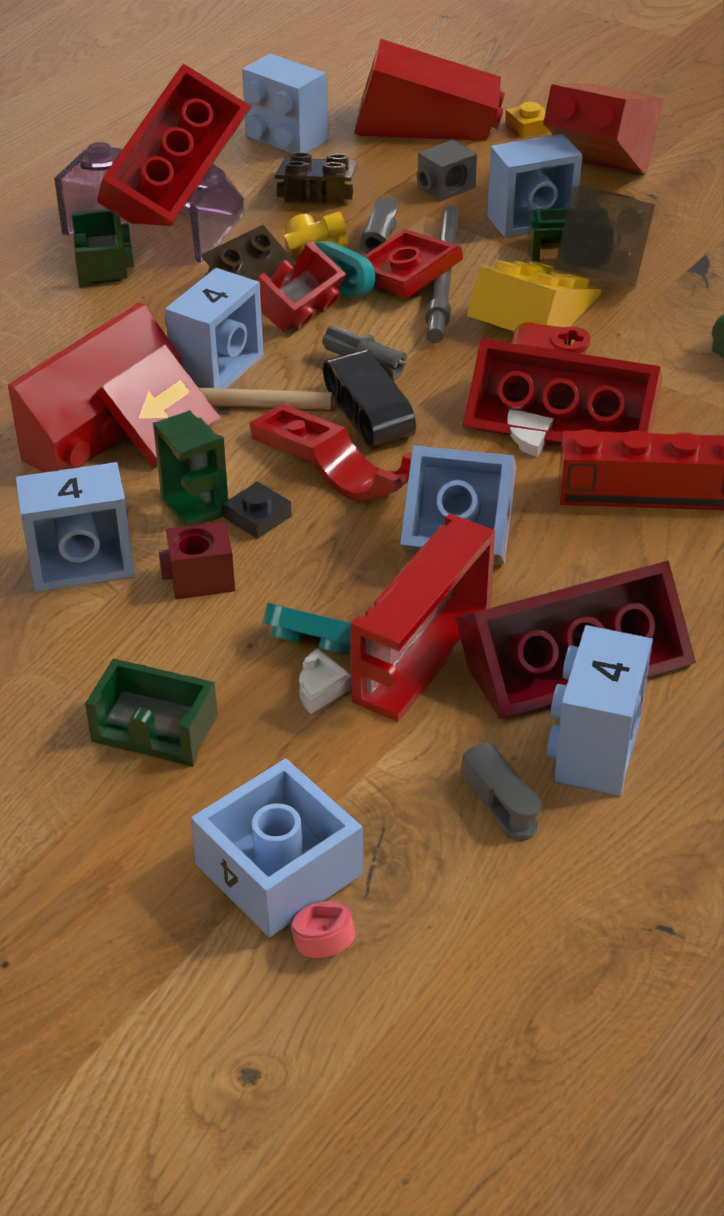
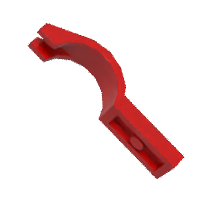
[249,403,412,502]

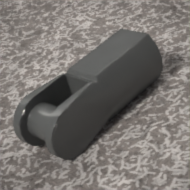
[360,198,398,254]
[460,743,541,840]

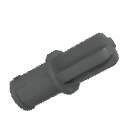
[322,325,407,379]

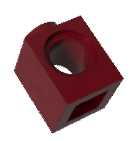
[158,521,235,599]

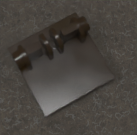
[275,152,358,204]
[201,225,307,297]

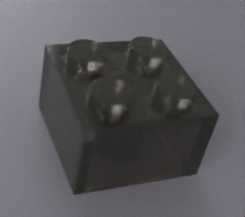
[554,185,657,287]

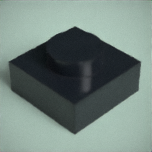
[223,481,292,539]

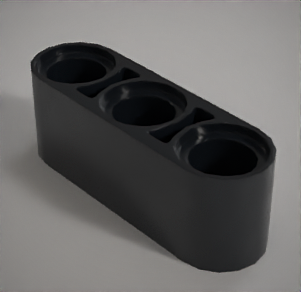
[322,350,416,447]

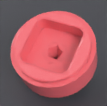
[290,901,356,958]

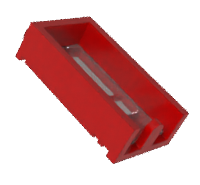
[351,513,495,722]

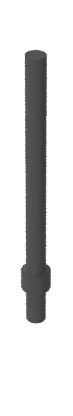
[425,205,459,343]

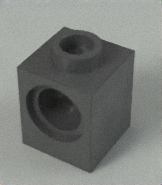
[417,140,477,201]

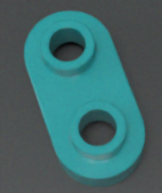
[314,241,375,298]
[262,603,351,655]

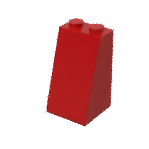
[354,38,505,141]
[543,84,664,174]

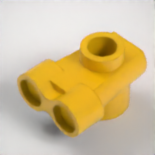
[284,211,348,261]

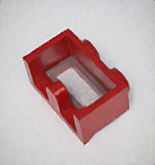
[256,241,346,332]

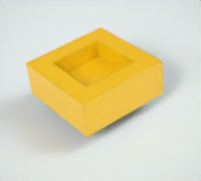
[505,102,549,138]

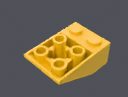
[467,260,602,331]

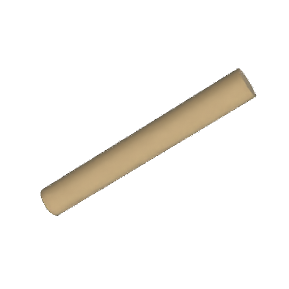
[199,388,332,410]

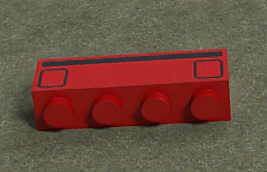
[559,429,724,510]

